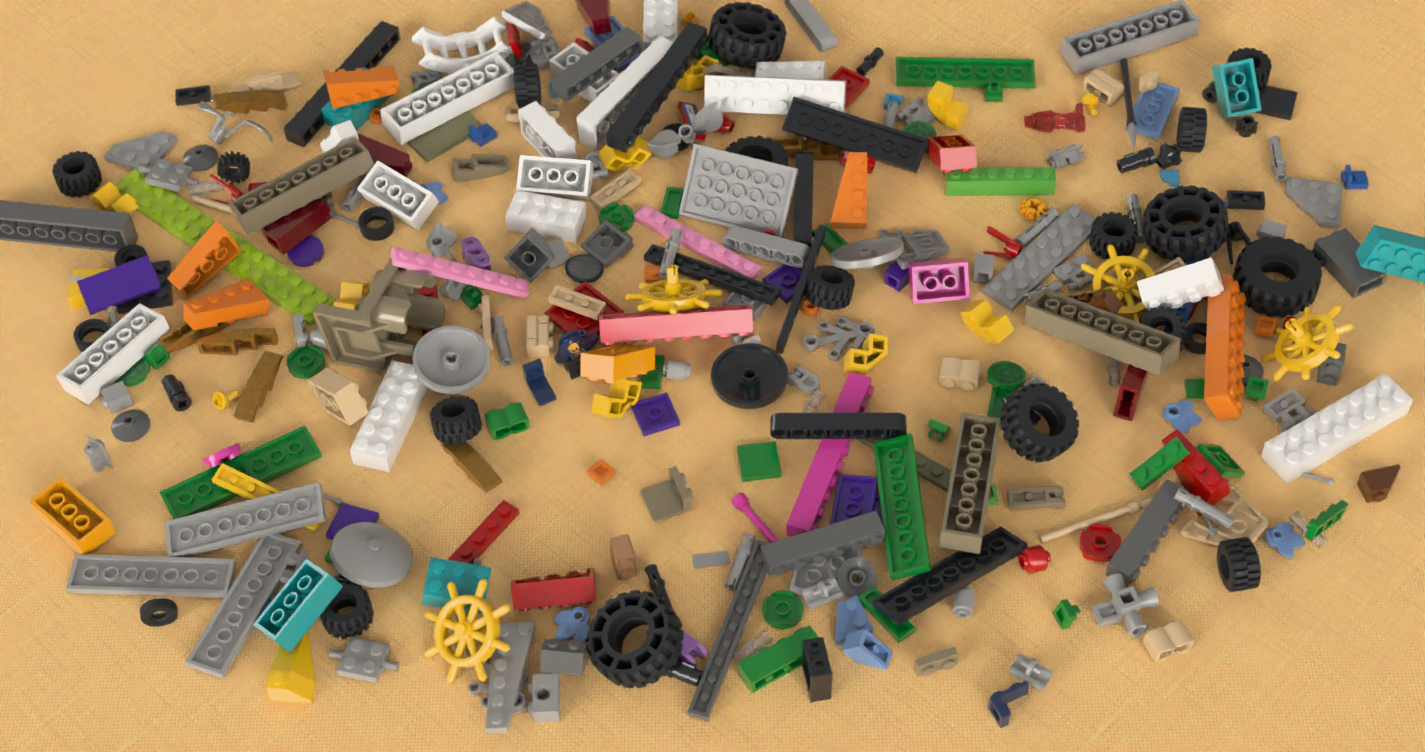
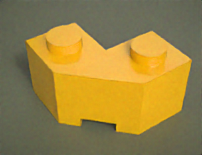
[676,55,719,91]
[927,81,968,130]
[598,137,652,173]
[89,182,138,213]
[333,280,370,310]
[960,299,1015,343]
[843,333,888,375]
[591,378,642,418]

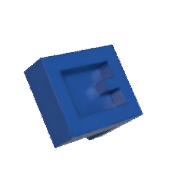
[469,123,498,147]
[1341,165,1369,189]

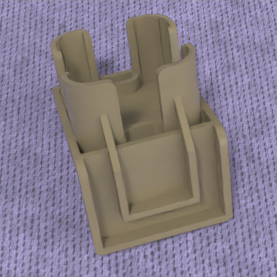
[313,257,445,371]

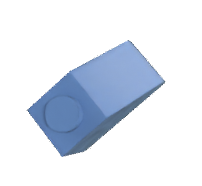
[841,629,893,670]

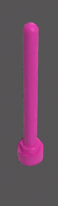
[731,493,779,543]

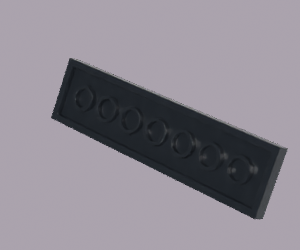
[782,97,928,173]
[872,526,1028,625]

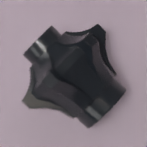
[1156,143,1182,170]

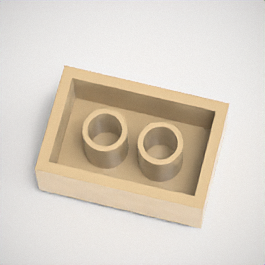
[308,368,369,426]

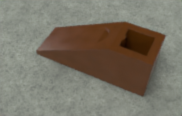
[1068,288,1122,315]

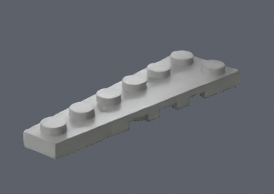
[486,622,536,734]

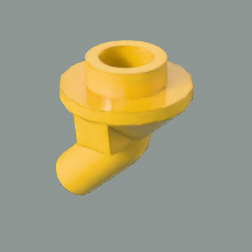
[1081,93,1099,116]
[212,389,240,410]

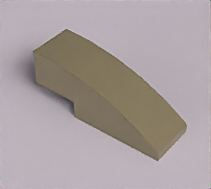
[451,154,509,181]

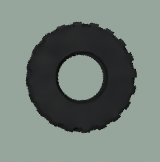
[708,2,787,69]
[1143,185,1229,263]
[1233,236,1322,317]
[587,590,684,688]

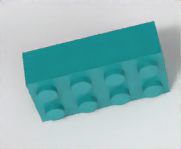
[321,67,391,132]
[1355,225,1425,283]
[253,559,343,653]

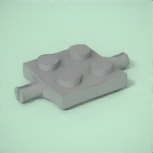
[139,158,199,192]
[329,637,399,683]

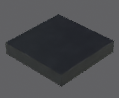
[1256,85,1298,120]

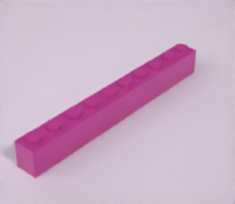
[786,372,874,537]

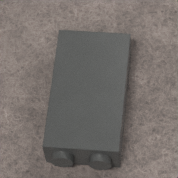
[1313,228,1387,298]

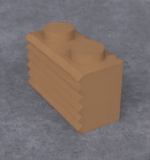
[609,534,637,580]

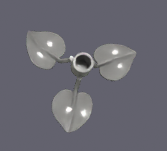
[199,98,272,144]
[647,101,723,158]
[409,222,466,290]

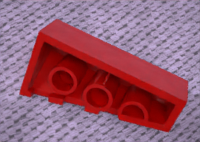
[1161,429,1231,516]
[511,567,596,612]

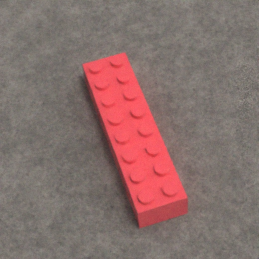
[599,304,753,345]

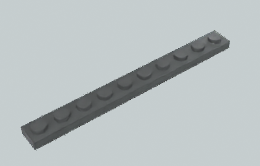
[687,540,769,721]

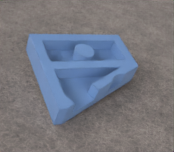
[835,595,873,646]

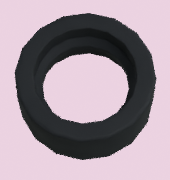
[359,207,394,241]
[74,319,109,352]

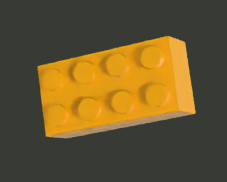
[581,343,655,383]
[29,476,116,554]

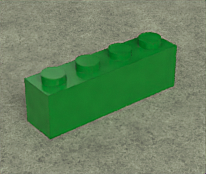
[738,625,819,693]

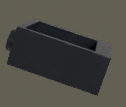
[802,637,832,703]

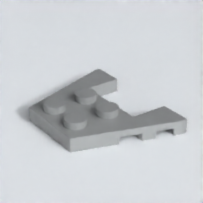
[879,230,949,270]

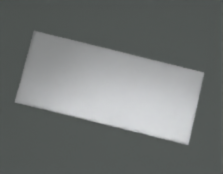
[692,551,730,568]

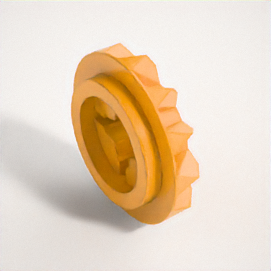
[1019,196,1049,221]

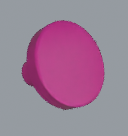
[202,443,242,469]

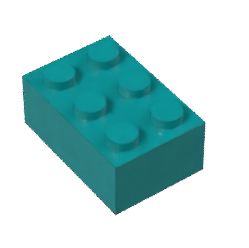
[1212,58,1262,118]
[422,557,492,615]

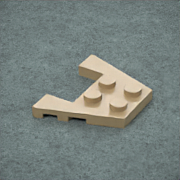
[1181,482,1268,546]

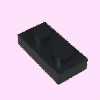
[175,85,211,106]
[1226,190,1265,210]

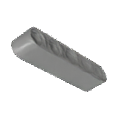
[784,0,837,52]
[722,226,810,268]

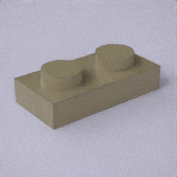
[914,647,958,677]

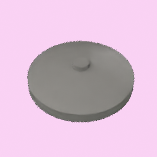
[830,237,905,269]
[413,326,490,394]
[330,522,413,588]

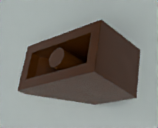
[1357,464,1401,503]

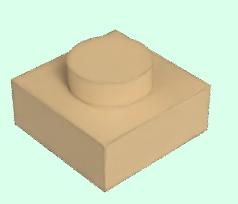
[1139,70,1159,93]

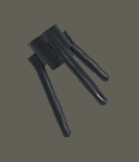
[1227,221,1251,264]

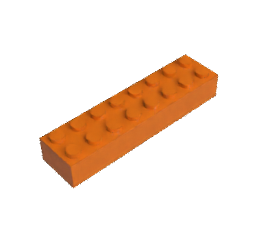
[1204,274,1246,421]

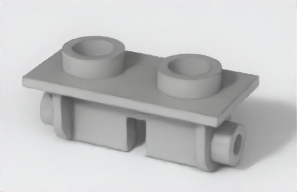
[1046,144,1085,169]
[84,436,113,473]

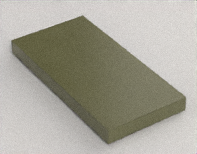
[407,111,482,163]

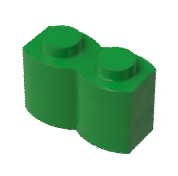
[484,403,530,440]

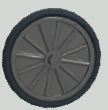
[565,254,604,283]

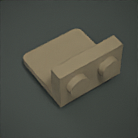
[641,466,693,522]

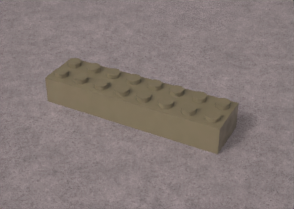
[228,137,374,235]
[1025,289,1181,376]
[939,412,1001,554]

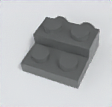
[581,220,634,268]

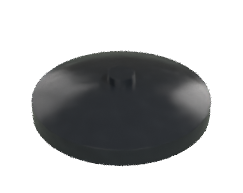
[711,343,788,409]

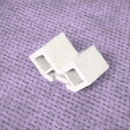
[320,120,359,153]

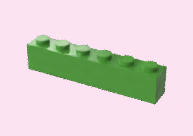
[945,167,1056,196]

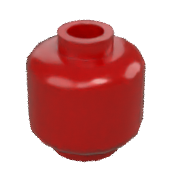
[1018,545,1051,574]

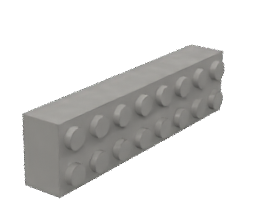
[1060,0,1200,75]

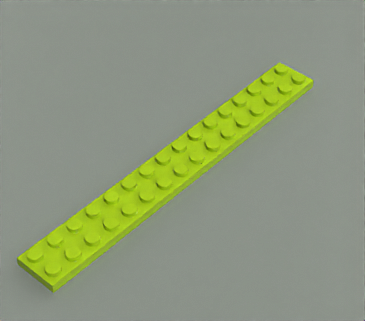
[115,169,336,327]

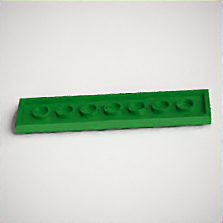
[896,57,1035,88]
[160,425,322,519]
[873,433,931,581]

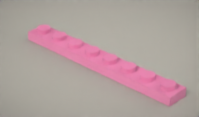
[634,205,762,280]
[391,246,529,299]

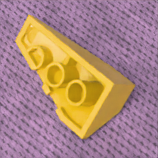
[266,630,316,703]

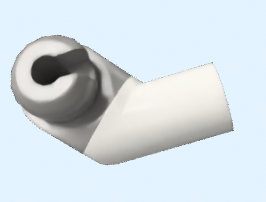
[732,333,761,345]

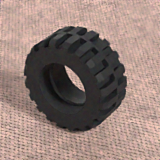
[724,135,789,166]
[1000,383,1079,462]

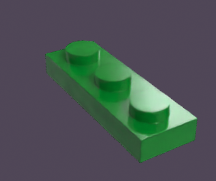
[1130,437,1190,490]
[1304,500,1349,541]
[858,586,915,643]

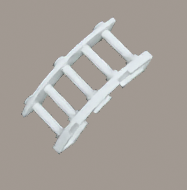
[412,17,513,73]

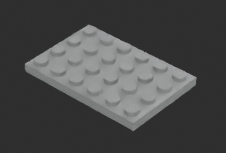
[679,144,799,238]

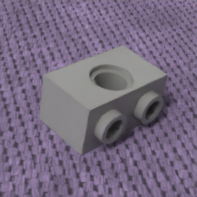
[528,673,560,723]

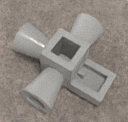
[1091,573,1159,637]

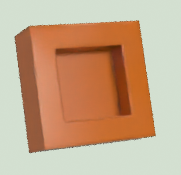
[644,265,663,284]
[1254,316,1278,337]
[587,459,615,486]

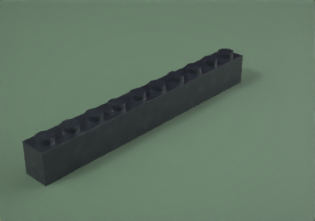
[283,21,400,147]
[606,22,709,153]

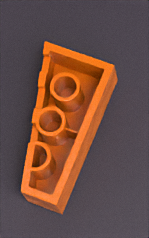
[323,66,401,109]
[830,152,867,228]
[167,221,242,299]
[184,278,269,330]

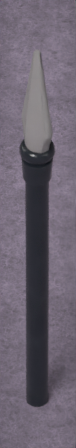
[1121,58,1137,148]

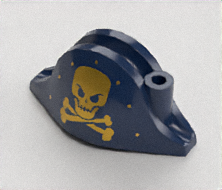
[555,330,600,364]

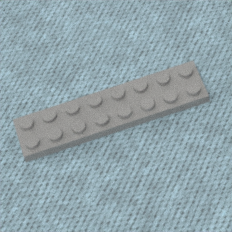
[982,204,1096,312]
[165,482,326,557]
[185,534,303,679]
[66,554,236,598]

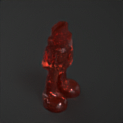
[1024,103,1085,133]

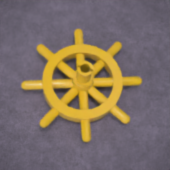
[1079,244,1155,323]
[625,265,722,315]
[1261,305,1353,381]
[424,579,510,683]

